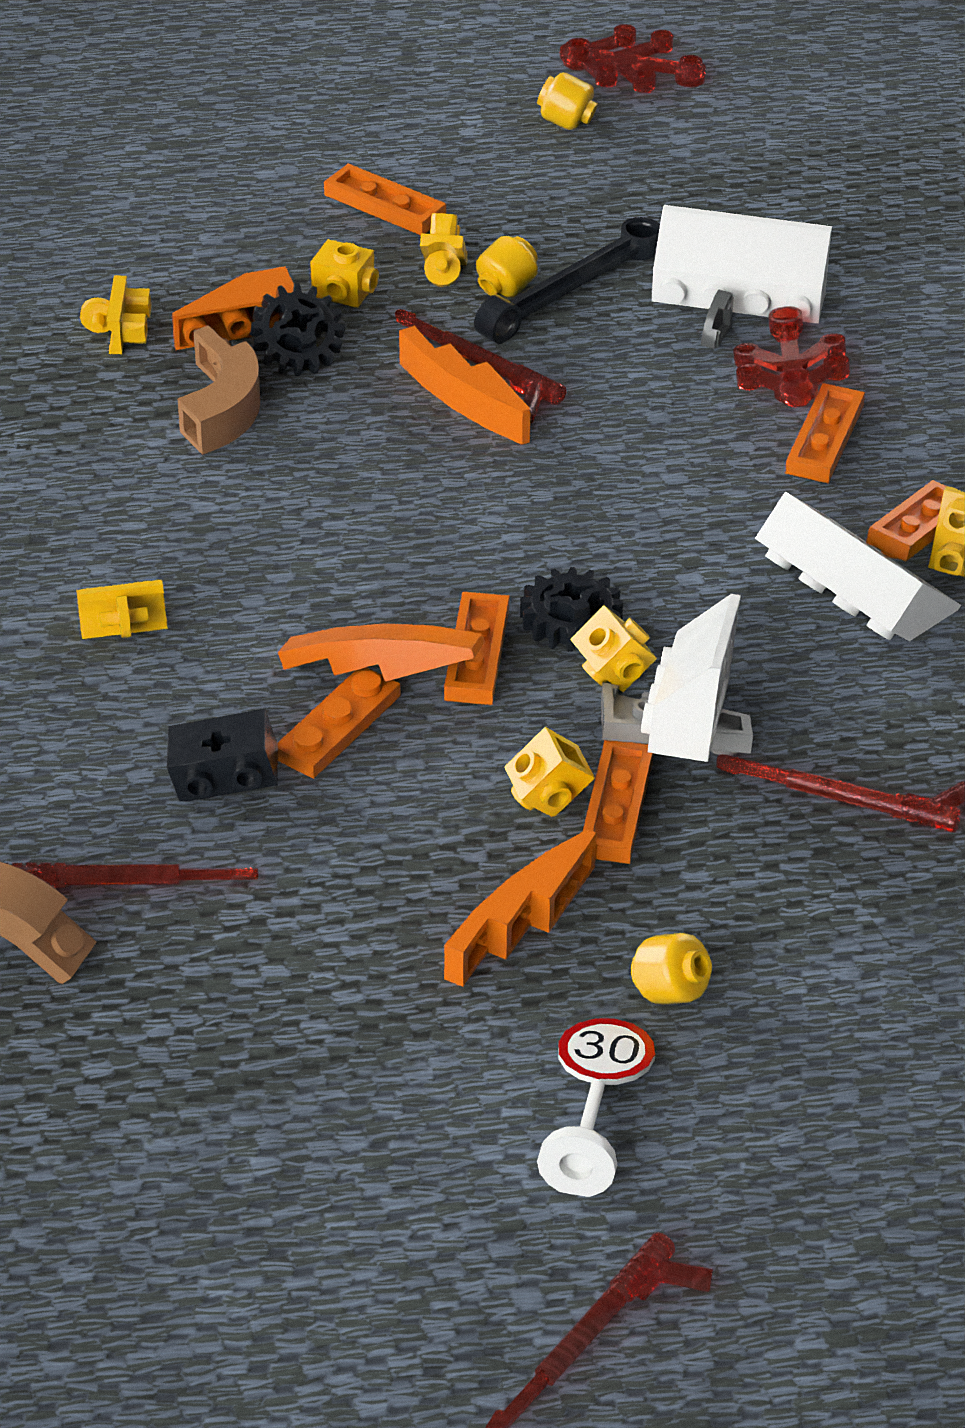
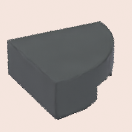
[701,289,734,349]

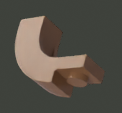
[178,325,260,455]
[0,862,96,984]

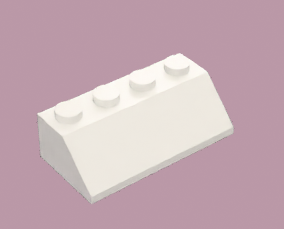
[652,205,832,323]
[755,492,961,641]
[641,594,741,762]

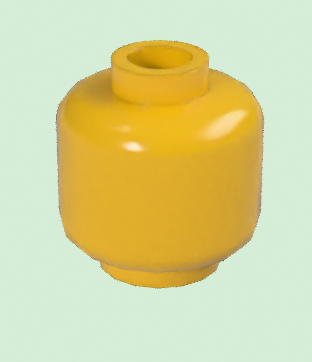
[537,72,598,130]
[476,236,538,297]
[631,933,712,1005]

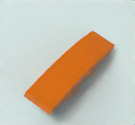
[399,326,530,445]
[278,624,485,682]
[444,829,597,987]

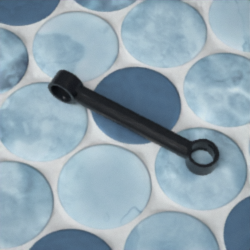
[474,217,660,344]

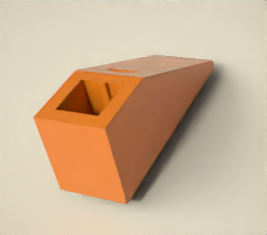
[172,266,294,350]

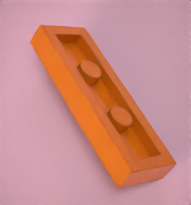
[324,163,446,235]
[785,383,865,484]
[865,480,947,561]
[444,592,509,705]
[278,667,401,779]
[583,740,654,864]

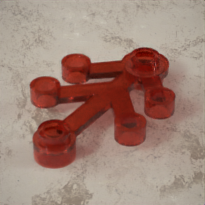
[559,24,706,93]
[733,306,850,407]

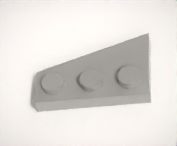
[601,682,753,756]

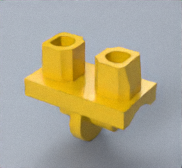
[420,213,468,287]
[80,275,151,354]
[928,486,965,577]
[76,580,168,639]

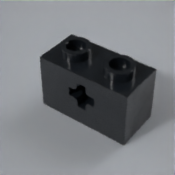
[167,708,278,801]

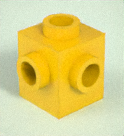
[310,239,379,308]
[570,605,657,692]
[505,727,595,817]

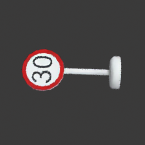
[537,1018,655,1197]

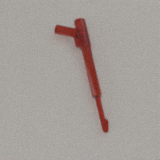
[395,309,566,424]
[716,754,965,833]
[5,862,258,888]
[485,1232,713,1428]

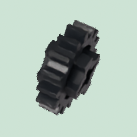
[250,283,345,376]
[520,567,623,652]

